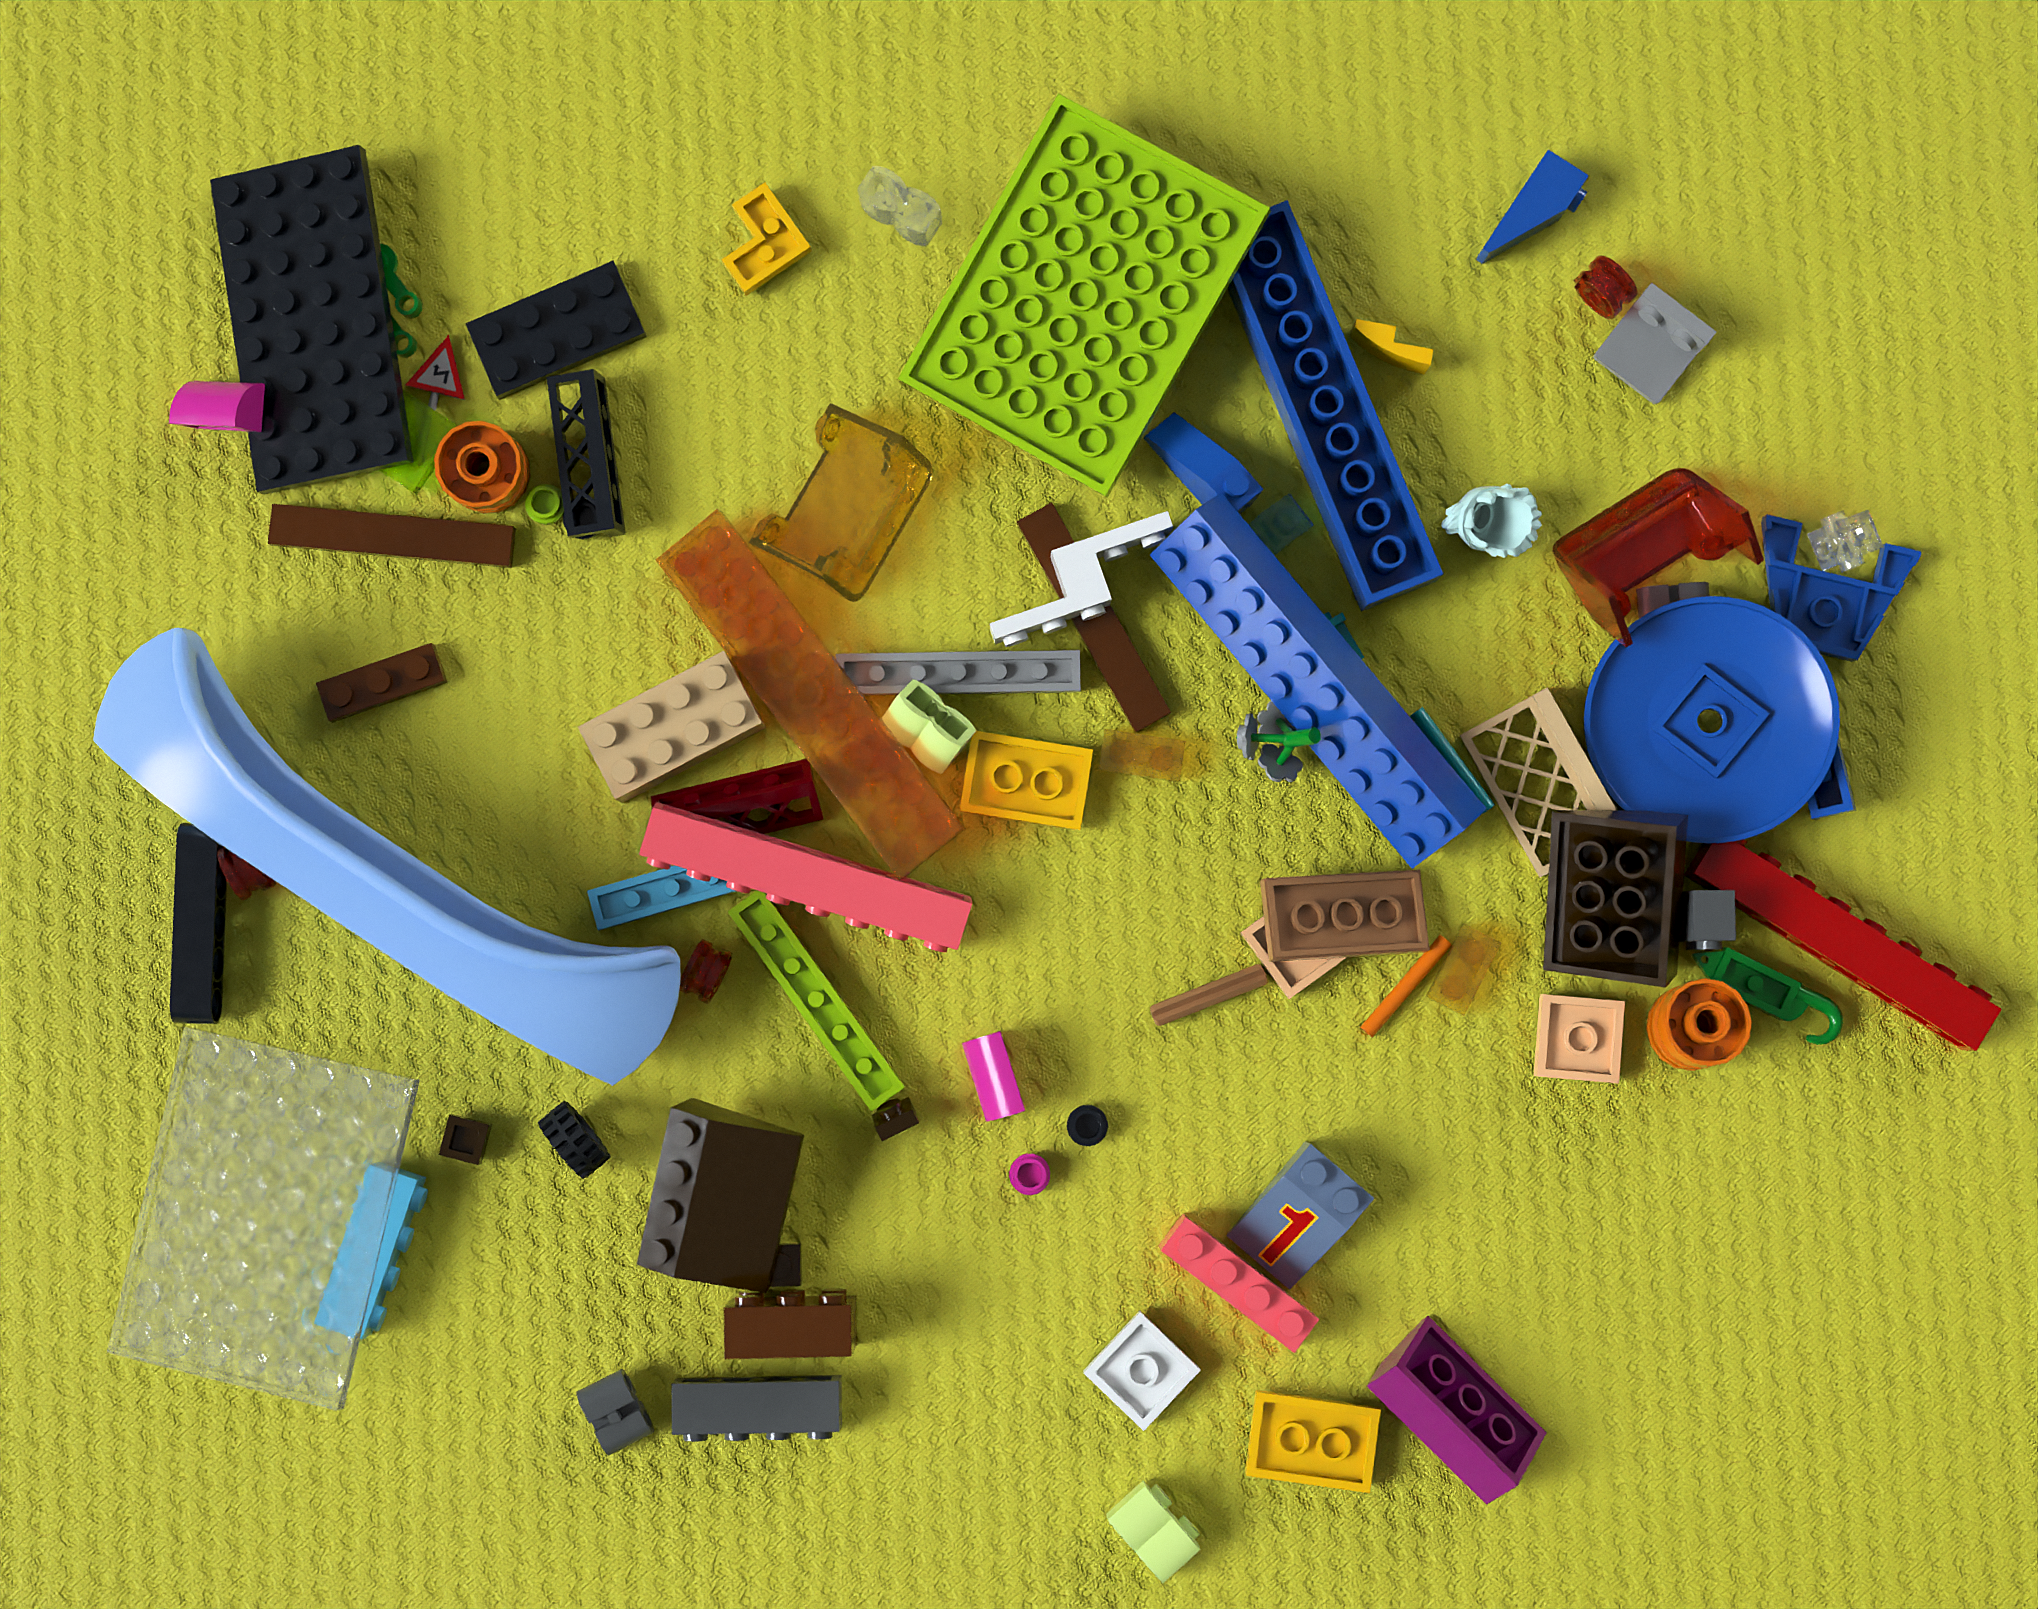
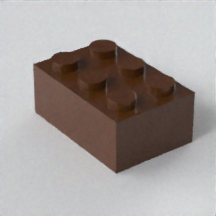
[724,1288,857,1359]

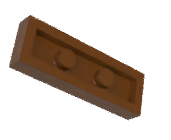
[316,643,448,723]

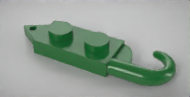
[1692,947,1843,1045]

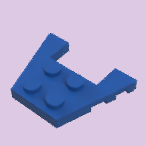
[1761,514,1921,662]

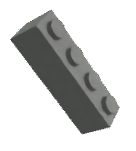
[672,1375,842,1442]

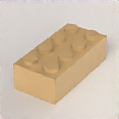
[578,651,766,803]

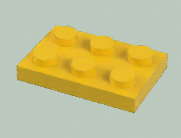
[959,731,1093,831]
[1245,1390,1381,1493]

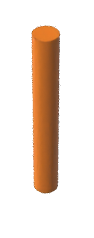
[1360,935,1452,1038]

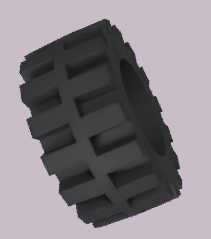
[538,1101,611,1179]

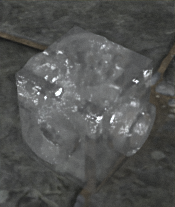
[1807,510,1884,573]

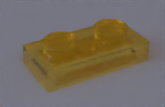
[1098,729,1186,783]
[1425,924,1501,1016]

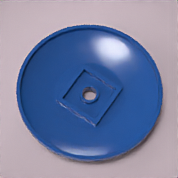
[1584,596,1840,844]

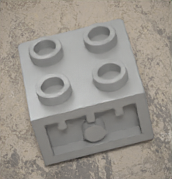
[1593,283,1716,405]

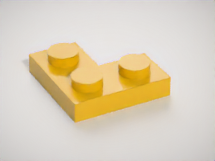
[721,182,812,296]

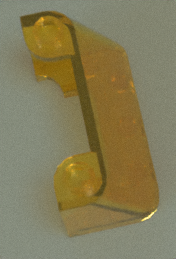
[749,403,933,602]

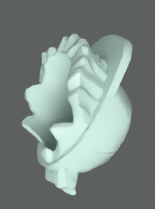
[1441,484,1542,558]

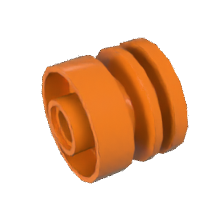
[434,421,531,514]
[1646,978,1752,1071]

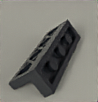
[546,369,626,538]

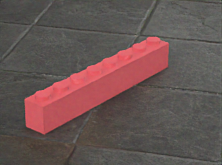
[639,802,972,953]

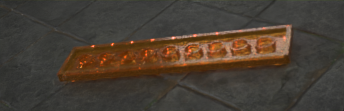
[656,509,966,880]

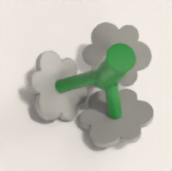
[1236,701,1321,782]

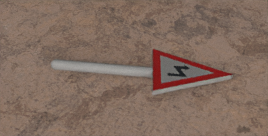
[405,335,465,467]

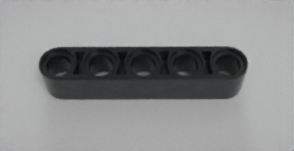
[170,823,228,1024]

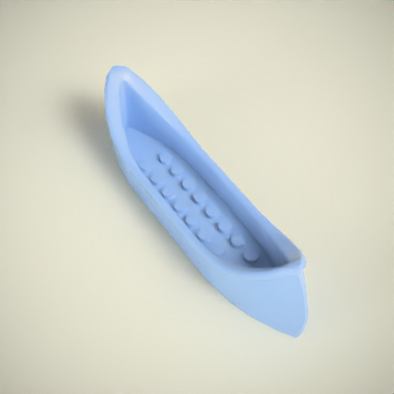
[93,628,681,1085]

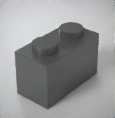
[1679,890,1736,950]

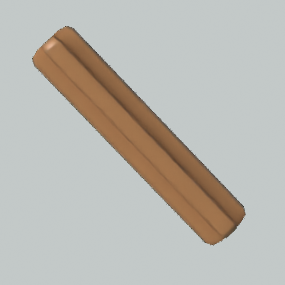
[1150,964,1267,1026]

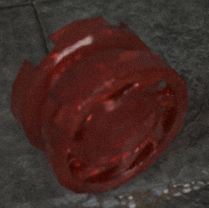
[1573,255,1638,319]
[217,847,276,900]
[679,939,733,1004]

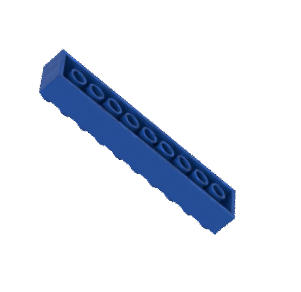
[1227,200,1443,612]
[1150,493,1487,869]

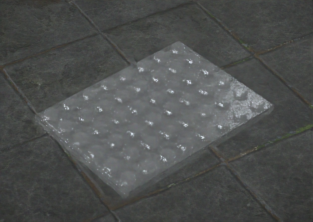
[107,1027,420,1411]

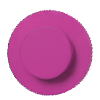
[1009,1153,1050,1195]

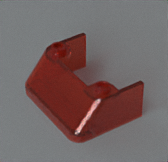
[1552,468,1764,647]

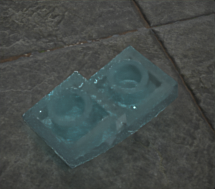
[1248,493,1314,556]

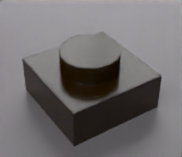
[872,1097,919,1141]
[439,1114,492,1165]
[770,1243,802,1287]

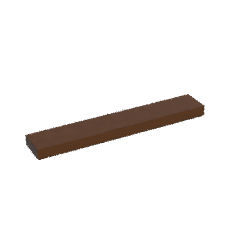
[1017,502,1171,733]
[267,504,516,568]

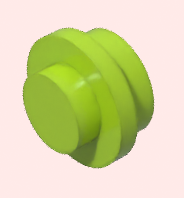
[525,484,564,525]

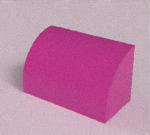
[169,381,265,432]
[962,1031,1025,1122]

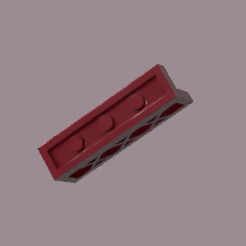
[651,758,824,834]

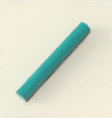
[1410,707,1495,814]

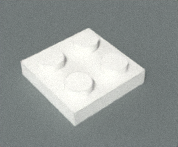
[1083,1310,1201,1431]

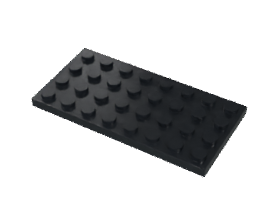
[210,145,414,494]

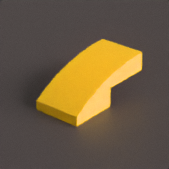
[1350,319,1434,375]

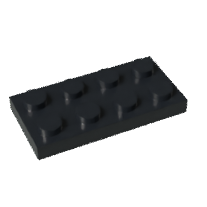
[465,261,647,400]

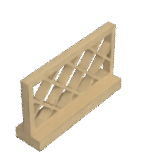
[1460,687,1616,878]

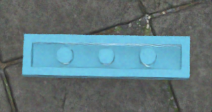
[587,866,736,930]

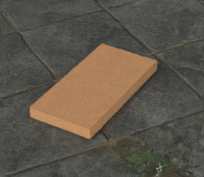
[1260,870,1430,962]

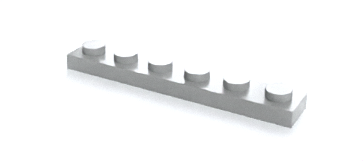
[836,650,1081,696]

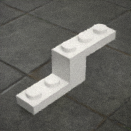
[990,511,1173,647]

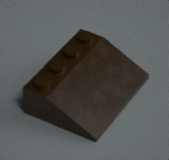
[1543,810,1688,988]
[636,1098,804,1293]

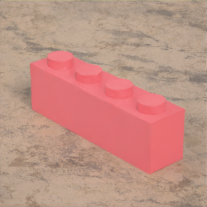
[1158,1213,1320,1353]

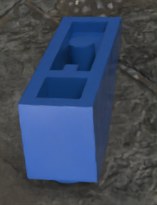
[1476,150,1589,264]
[1144,412,1263,514]

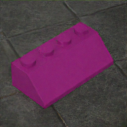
[1367,1316,1547,1505]

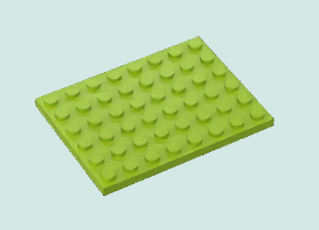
[898,93,1271,498]

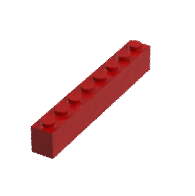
[1684,839,2002,1051]

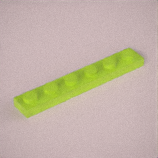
[728,890,905,1112]

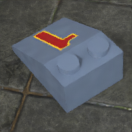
[1226,1141,1374,1290]

